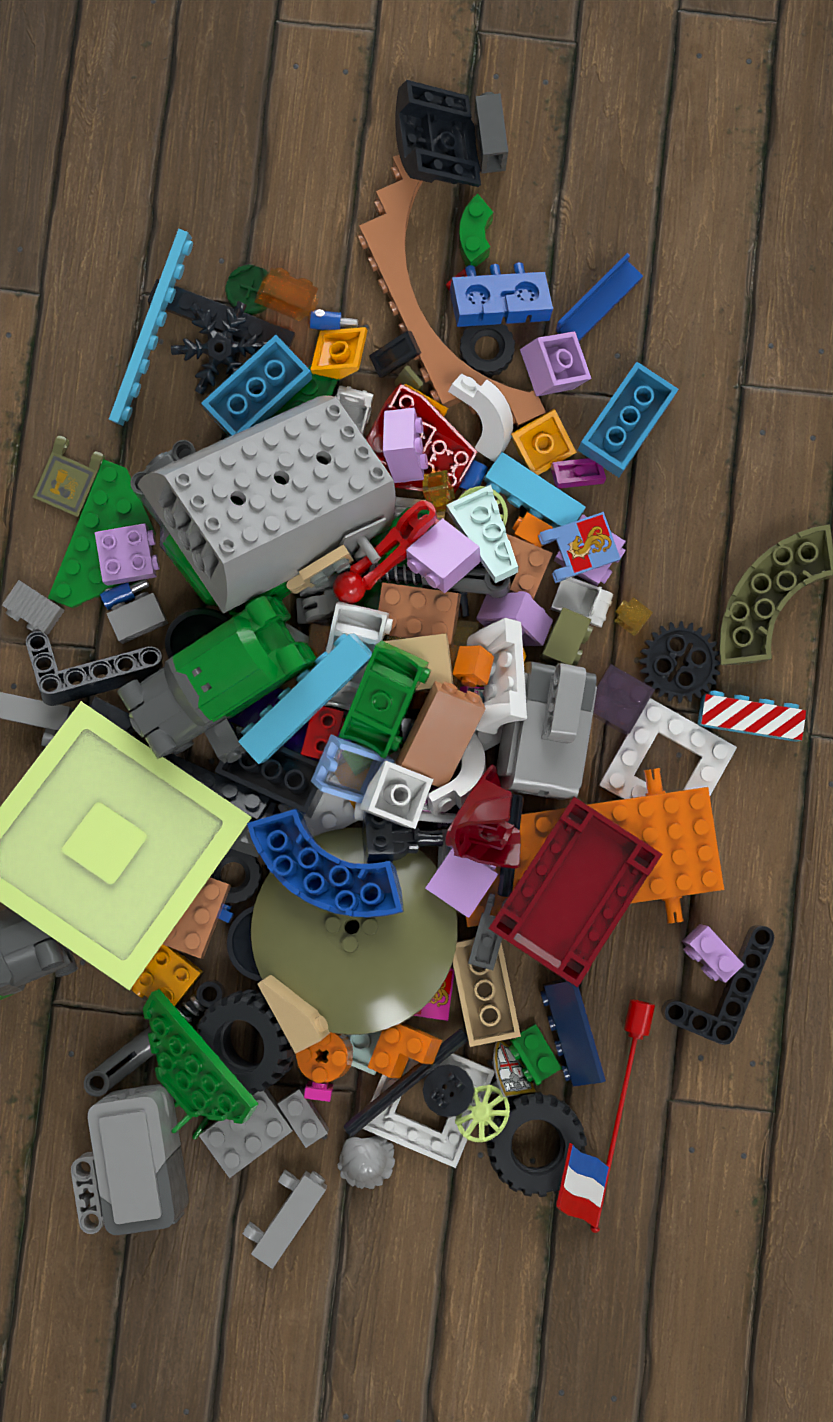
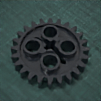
[638,621,721,704]

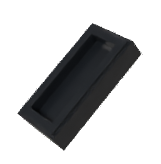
[369,331,421,378]

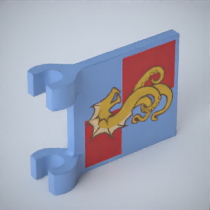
[538,512,621,583]

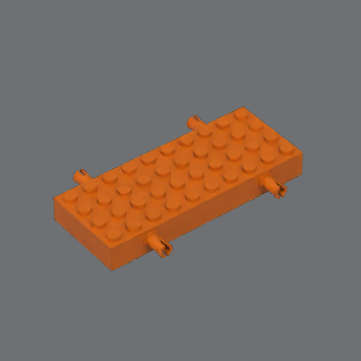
[466,768,724,927]

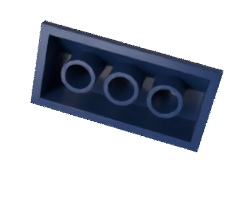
[540,978,606,1087]

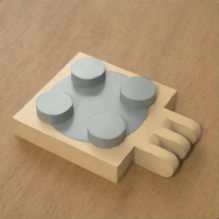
[287,544,355,594]

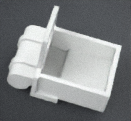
[335,386,374,435]
[551,577,613,627]

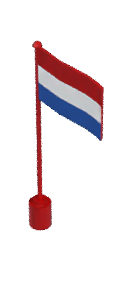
[556,999,655,1233]

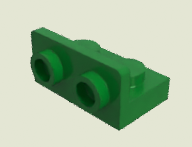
[508,1023,562,1086]

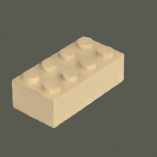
[453,937,521,1047]

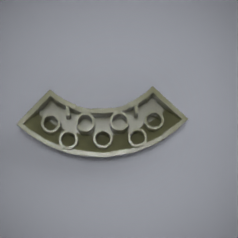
[719,524,833,665]

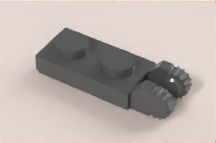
[468,893,508,971]

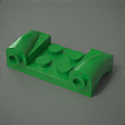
[339,640,431,759]

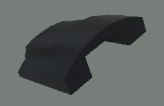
[395,80,482,187]

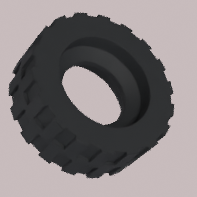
[460,324,515,377]
[210,849,262,903]

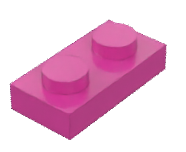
[304,1080,334,1102]

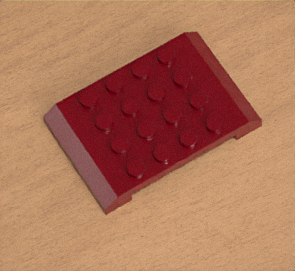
[488,797,663,988]

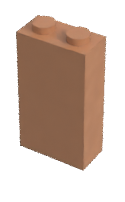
[396,681,486,788]

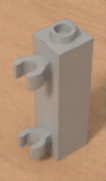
[0,692,75,746]
[242,1170,327,1269]

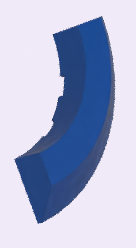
[247,809,403,917]

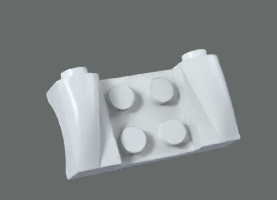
[324,601,393,710]
[467,618,527,734]

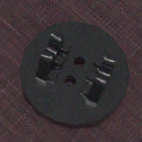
[423,1064,475,1118]

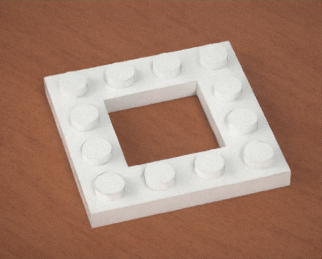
[599,697,737,799]
[362,1053,495,1168]

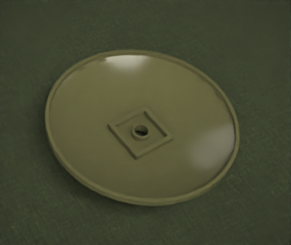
[251,828,458,1035]

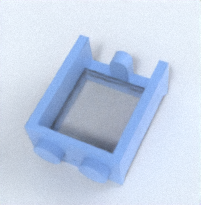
[311,734,394,803]

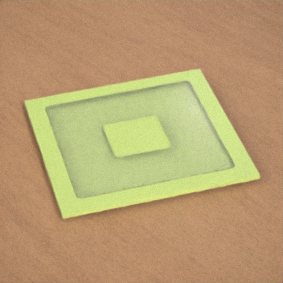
[0,701,252,991]

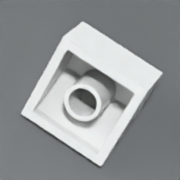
[360,761,433,829]

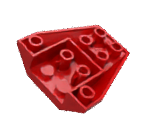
[366,383,477,496]

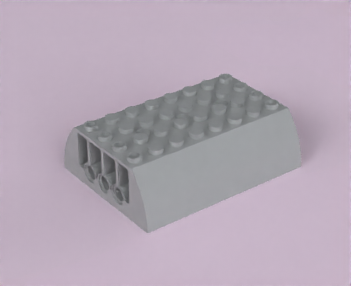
[138,395,396,613]

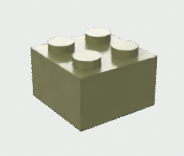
[540,607,593,666]

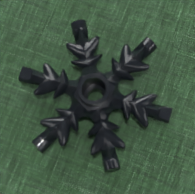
[171,301,268,395]

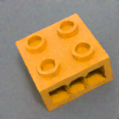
[131,944,203,1007]

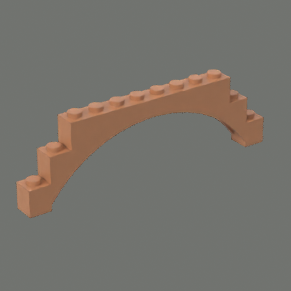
[357,155,546,430]

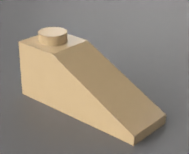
[258,975,330,1054]

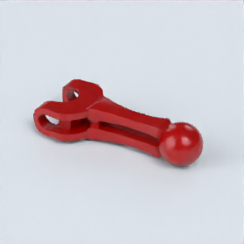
[333,500,439,604]

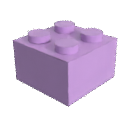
[520,331,591,397]

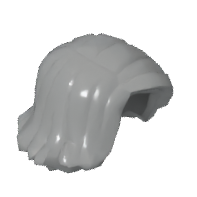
[337,1135,395,1189]

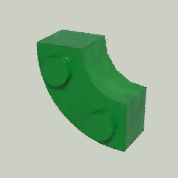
[459,194,494,268]

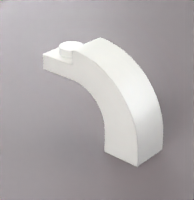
[448,374,513,462]
[427,733,486,816]

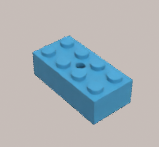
[201,335,312,437]
[578,362,679,478]

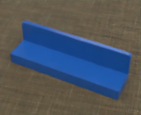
[555,253,643,341]

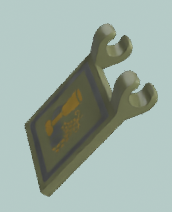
[33,436,106,517]

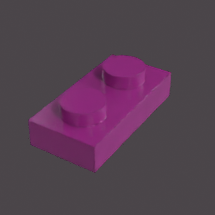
[551,458,606,489]

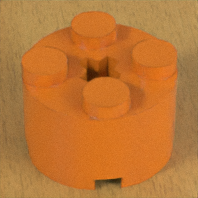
[296,1032,353,1083]

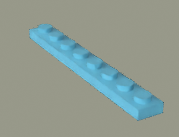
[109,229,193,426]

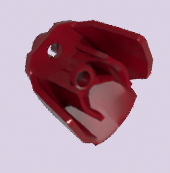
[445,765,521,869]

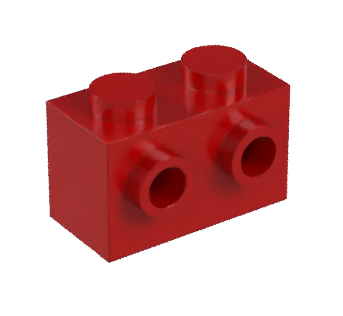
[301,707,346,760]

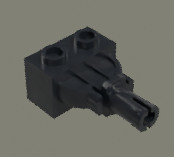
[361,811,443,864]

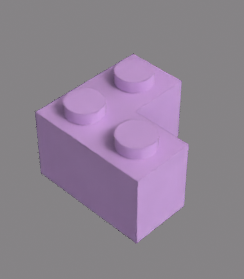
[383,408,428,483]
[476,591,553,646]

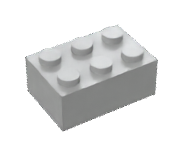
[199,1089,293,1178]

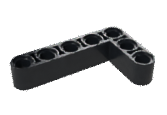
[26,631,163,706]
[661,925,775,1045]

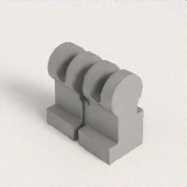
[300,573,339,622]

